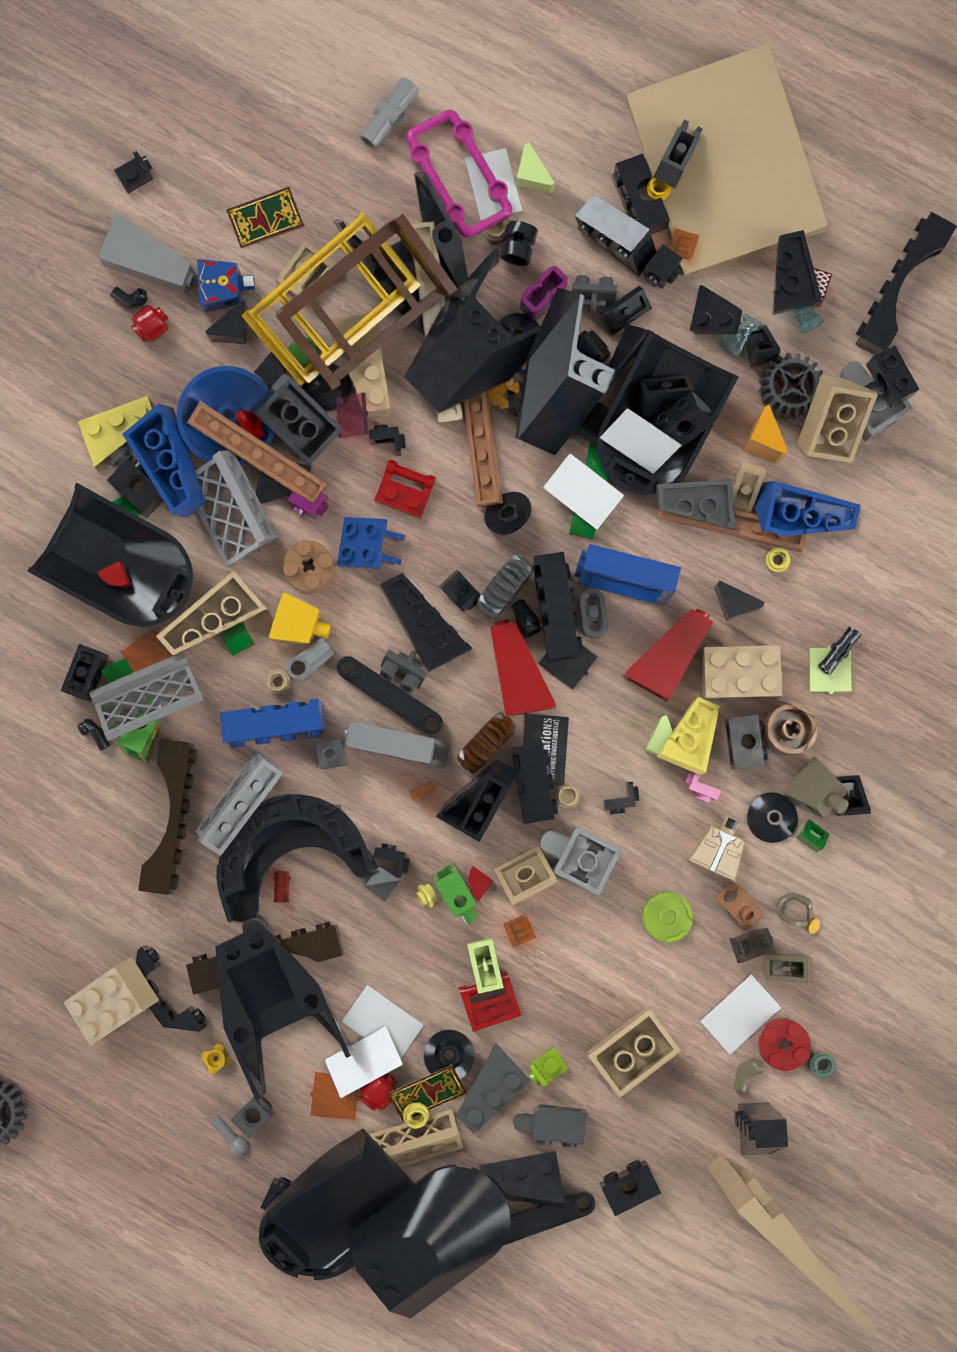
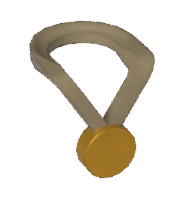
[776,893,820,934]

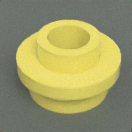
[765,548,791,573]
[416,884,438,909]
[403,1103,429,1129]

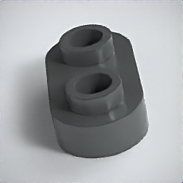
[579,588,608,639]

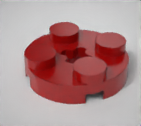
[758,1018,811,1071]

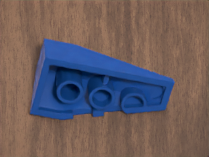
[755,481,861,536]

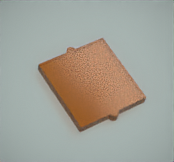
[121,628,173,672]
[310,1072,360,1120]

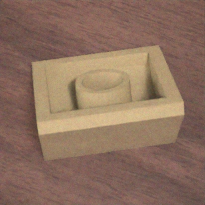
[494,846,558,905]

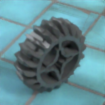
[758,353,823,420]
[477,554,534,618]
[0,1077,28,1145]

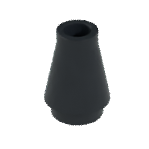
[511,599,542,638]

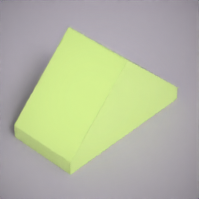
[516,142,555,194]
[645,715,677,766]
[467,938,503,994]

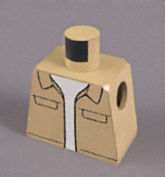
[687,817,744,881]

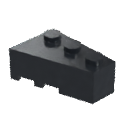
[512,743,558,824]
[435,759,519,842]

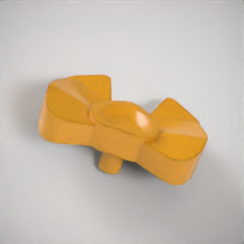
[488,377,521,409]

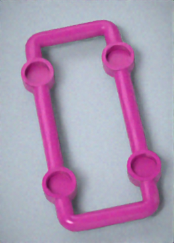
[406,110,512,237]

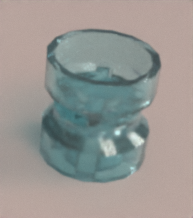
[791,305,823,333]

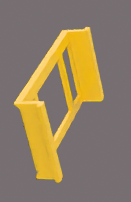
[241,211,421,386]

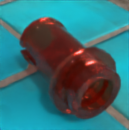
[272,871,292,903]

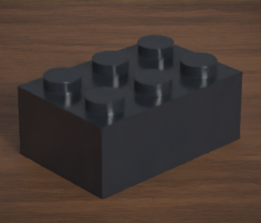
[250,374,343,465]

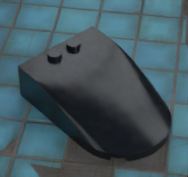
[258,1129,414,1280]

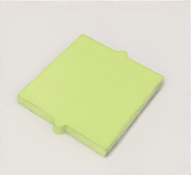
[809,646,852,694]

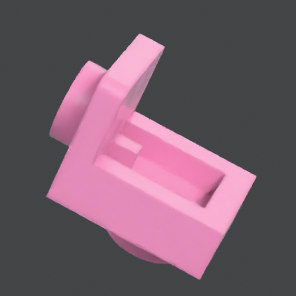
[684,770,721,803]

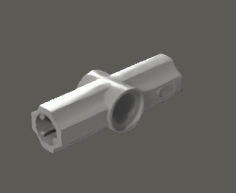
[359,77,419,150]

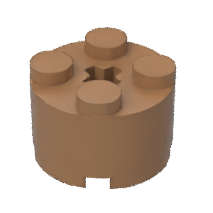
[283,540,336,594]
[763,703,819,755]

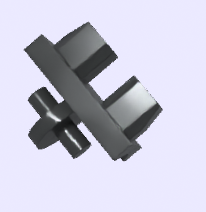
[572,275,617,315]
[379,650,427,694]

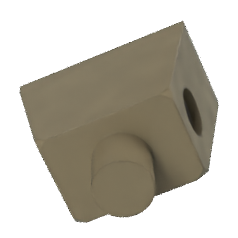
[783,756,848,818]

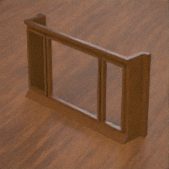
[275,214,457,390]

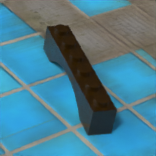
[138,739,197,895]
[186,921,345,995]

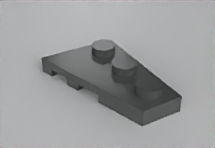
[656,479,736,530]
[457,1042,530,1134]

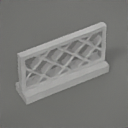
[195,451,278,568]
[89,652,204,741]
[195,750,283,856]

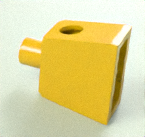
[268,592,332,646]

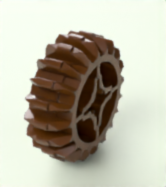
[457,712,516,774]

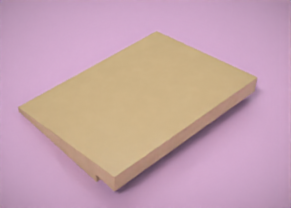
[626,43,828,277]
[706,1154,874,1334]

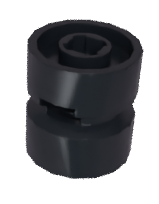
[499,221,538,266]

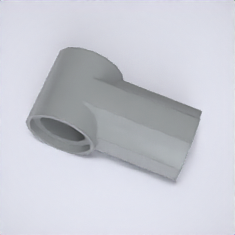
[287,637,335,682]

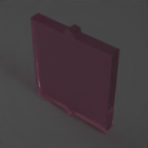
[336,392,368,438]

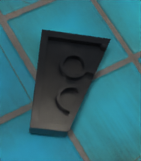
[772,230,822,315]

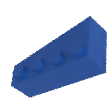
[122,404,206,517]
[220,699,326,748]

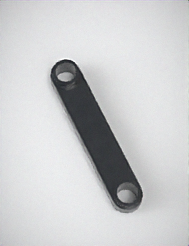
[337,656,443,734]
[503,1190,595,1246]

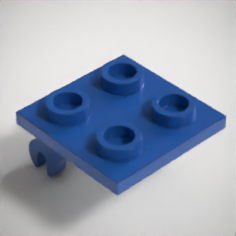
[337,517,405,569]

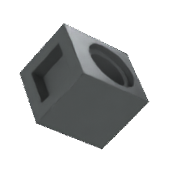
[315,739,347,770]
[231,1097,274,1139]

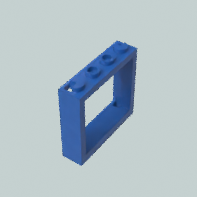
[574,544,681,606]

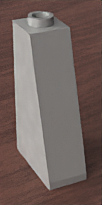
[98,213,196,294]
[344,721,450,769]

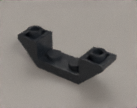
[136,945,207,1032]

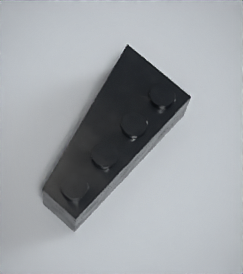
[533,551,583,663]
[734,1102,788,1156]

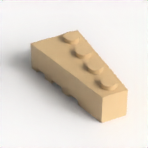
[330,313,392,419]
[156,570,267,656]

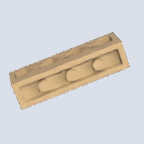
[369,1109,464,1167]

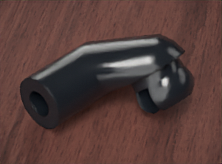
[110,287,148,309]
[77,719,111,751]

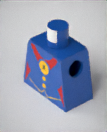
[197,259,255,313]

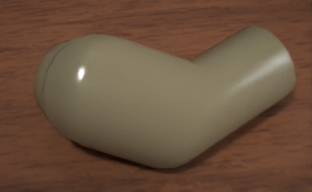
[734,1058,765,1092]

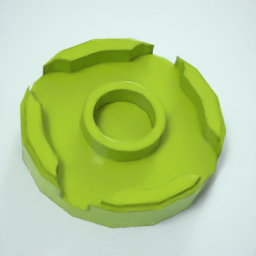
[642,891,693,943]

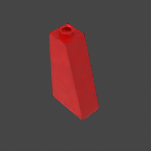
[623,609,713,702]
[490,619,556,717]

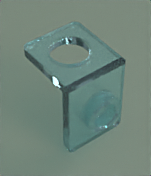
[720,314,764,357]

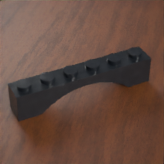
[855,212,957,355]

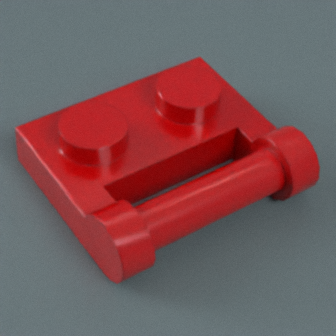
[374,459,436,519]
[459,971,521,1032]

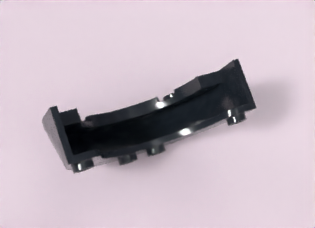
[216,794,380,924]

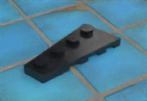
[380,573,472,673]

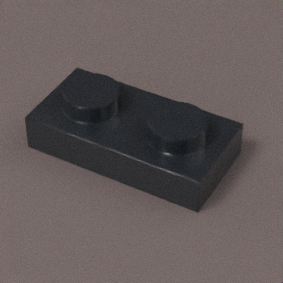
[599,286,652,336]

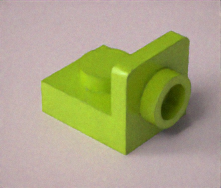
[528,1046,569,1088]

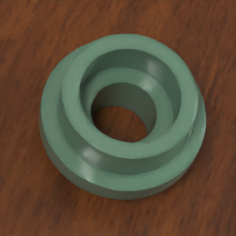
[810,1052,836,1078]

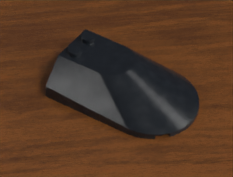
[597,330,739,495]
[28,482,193,627]
[346,1165,511,1319]

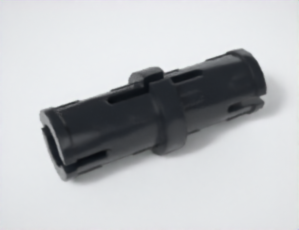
[818,626,861,675]

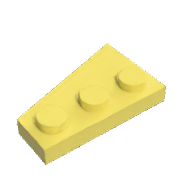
[78,396,153,469]
[657,697,720,775]

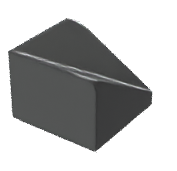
[364,865,400,901]

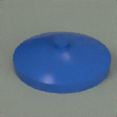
[177,366,274,465]

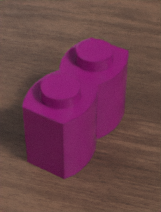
[520,266,568,321]

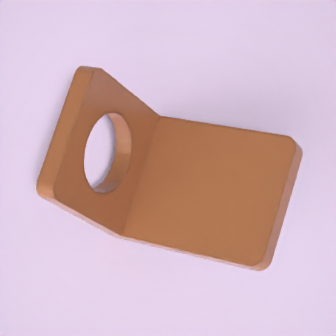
[715,882,763,931]

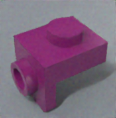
[288,492,329,520]

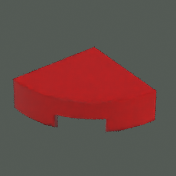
[236,410,264,439]
[98,561,131,587]
[468,866,493,901]

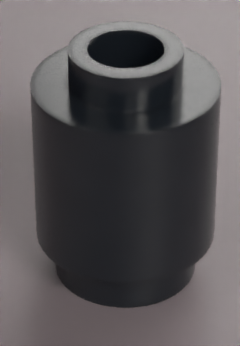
[577,330,611,363]

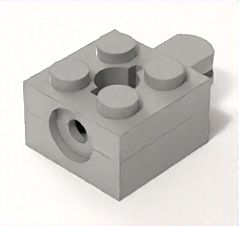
[840,361,913,442]
[540,826,622,896]

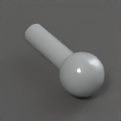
[211,1115,250,1157]

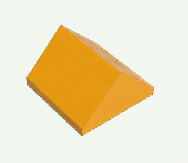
[743,405,788,464]

